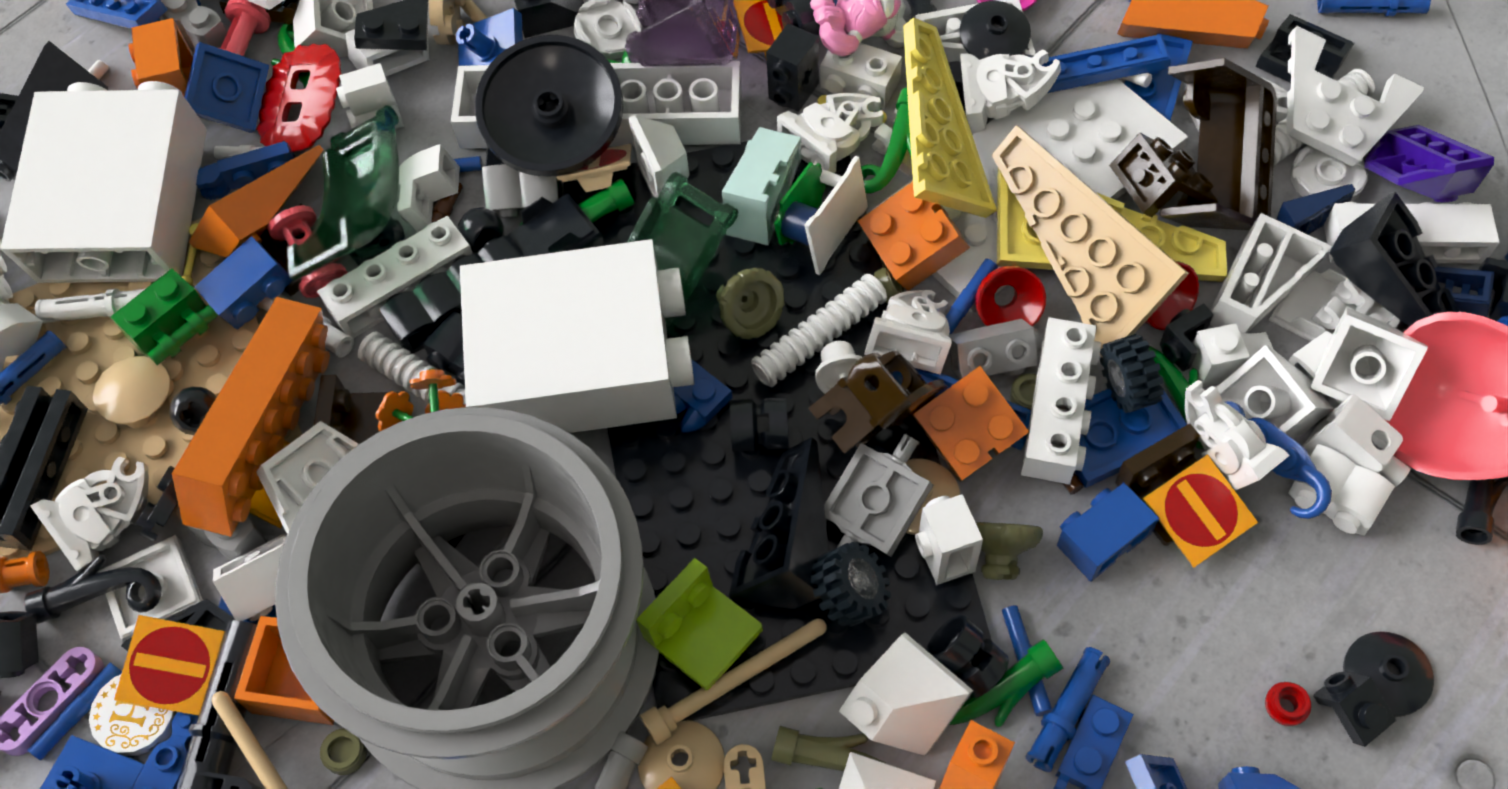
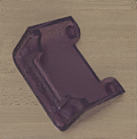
[625,0,741,67]

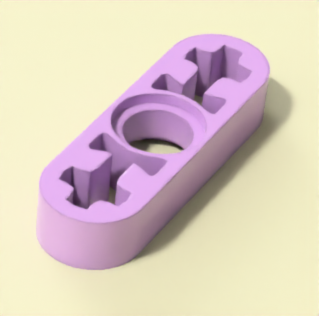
[0,647,104,756]

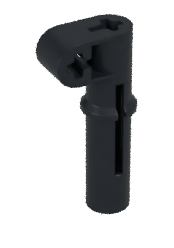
[176,620,262,789]

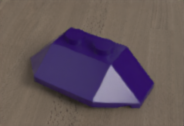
[1364,125,1494,203]

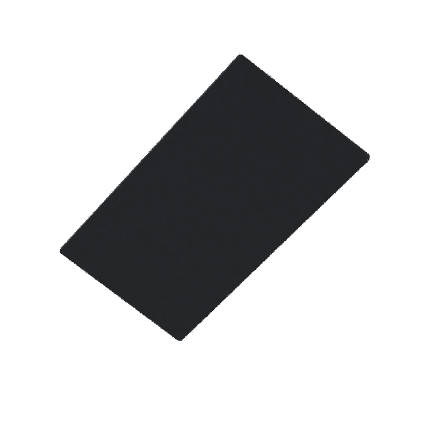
[563,141,992,722]

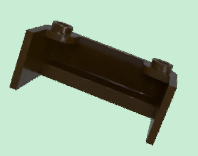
[1160,58,1277,230]

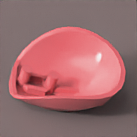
[1384,312,1508,480]

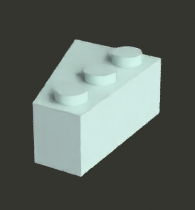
[720,127,801,245]

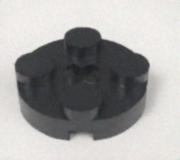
[135,466,178,542]

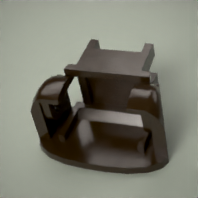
[808,351,948,453]

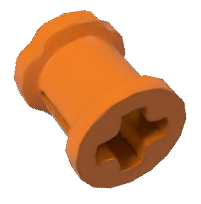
[0,551,50,593]

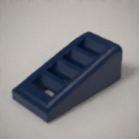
[1276,184,1356,235]
[1434,266,1494,317]

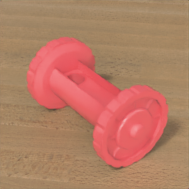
[220,0,271,56]
[267,205,348,298]

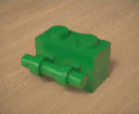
[110,268,219,366]

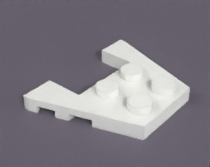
[1287,26,1424,167]
[256,421,359,535]

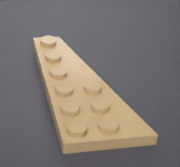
[992,125,1189,357]

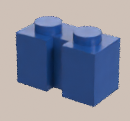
[194,236,294,330]
[1057,482,1159,582]

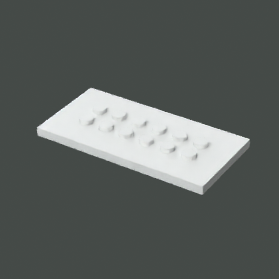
[874,79,1188,313]

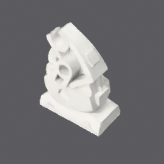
[960,50,1061,134]
[777,93,883,173]
[864,290,952,375]
[1185,380,1289,490]
[30,457,149,572]

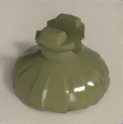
[716,267,785,339]
[975,522,1043,580]

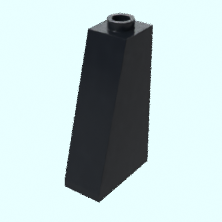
[0,41,108,182]

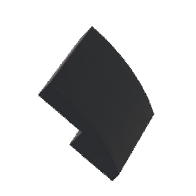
[1255,14,1354,83]

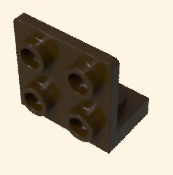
[1109,133,1218,217]
[314,375,411,444]
[1115,423,1200,546]

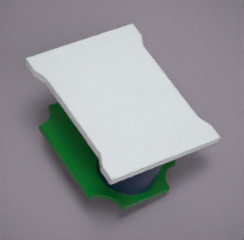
[774,156,868,275]

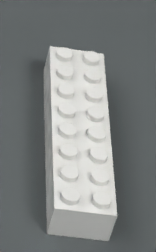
[451,61,742,149]

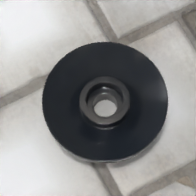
[959,1,1031,60]
[1343,631,1434,717]

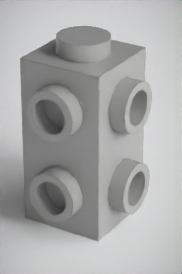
[949,319,1041,380]

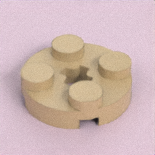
[429,0,465,45]

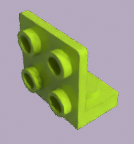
[636,558,763,690]

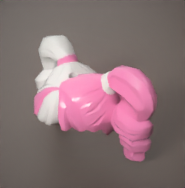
[810,0,907,57]

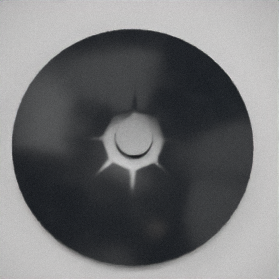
[475,35,623,177]

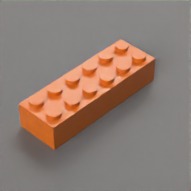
[172,297,330,537]

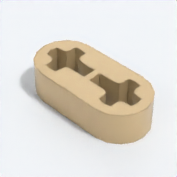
[723,744,766,789]

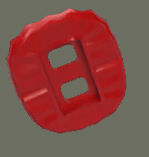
[256,44,342,153]

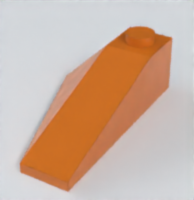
[189,145,324,258]

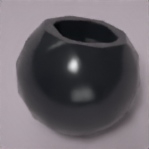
[458,207,504,253]
[169,386,217,435]

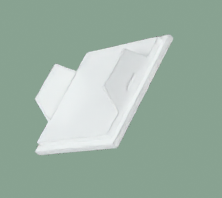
[1269,268,1357,342]

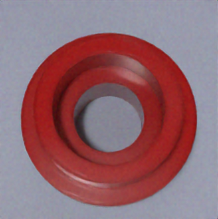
[1265,682,1312,726]

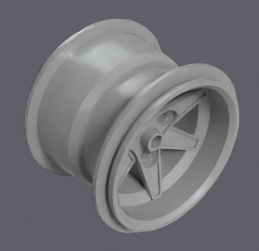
[275,407,659,789]

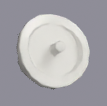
[815,341,868,394]

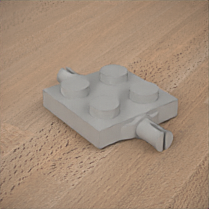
[824,434,934,557]

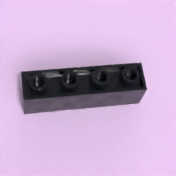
[0,385,88,551]

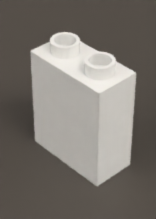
[0,81,207,283]
[460,239,695,433]

